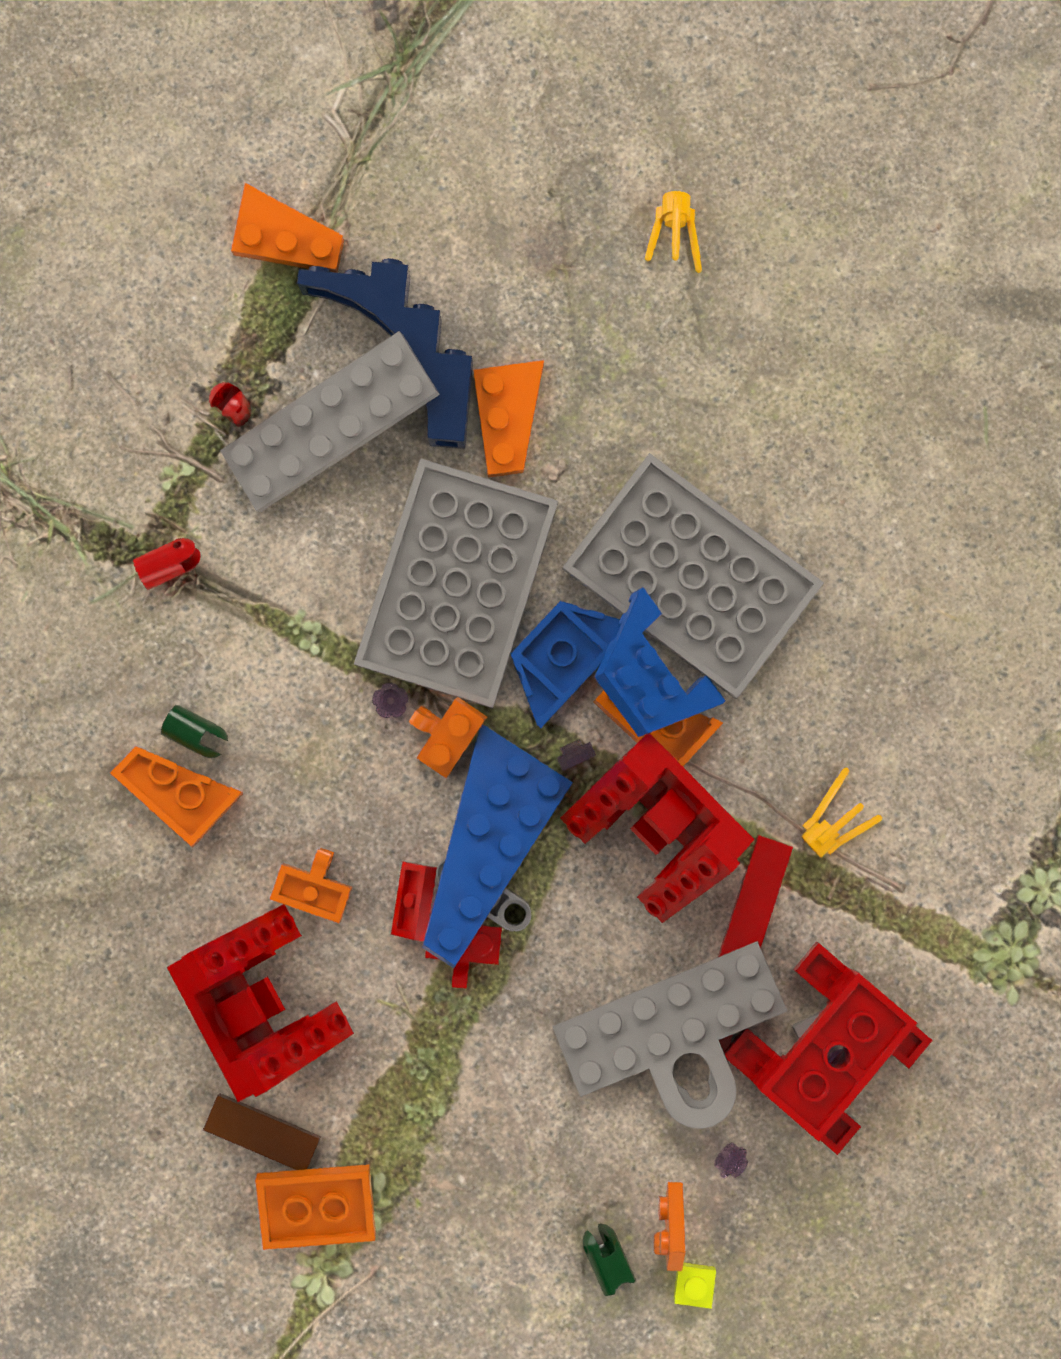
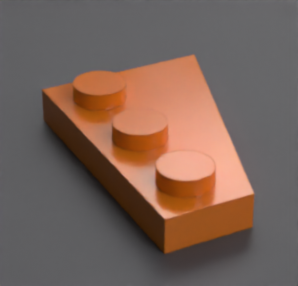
[231,183,344,273]
[473,360,544,478]
[593,690,723,766]
[110,746,243,848]

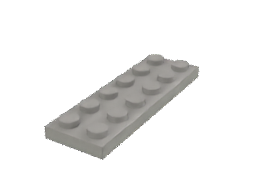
[220,331,440,512]

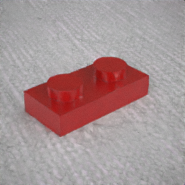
[391,862,437,941]

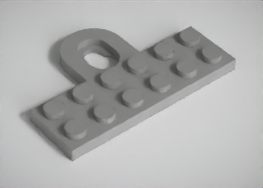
[552,941,787,1129]

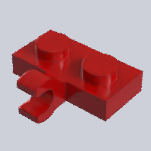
[425,926,502,989]

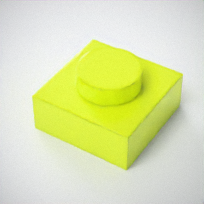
[673,1263,716,1309]

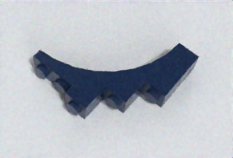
[297,258,473,449]

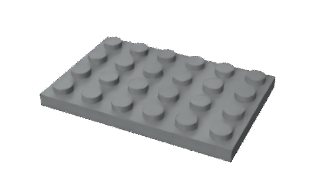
[562,453,824,699]
[354,458,558,709]

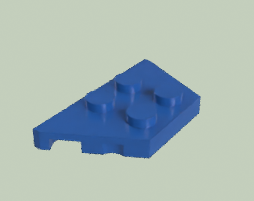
[511,601,620,729]

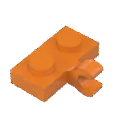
[408,697,488,778]
[270,848,353,923]
[654,1182,685,1271]

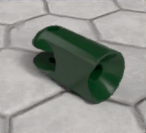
[161,705,228,758]
[583,1223,636,1296]

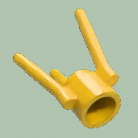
[645,191,702,273]
[801,767,882,858]

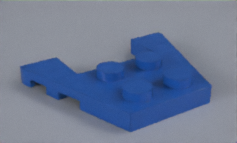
[595,587,726,737]

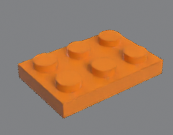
[255,1164,376,1250]

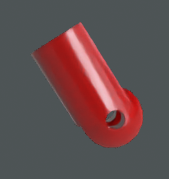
[209,382,251,427]
[133,538,201,590]

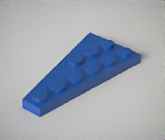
[422,725,573,968]

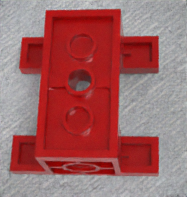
[560,733,755,923]
[167,904,354,1102]
[724,942,933,1155]

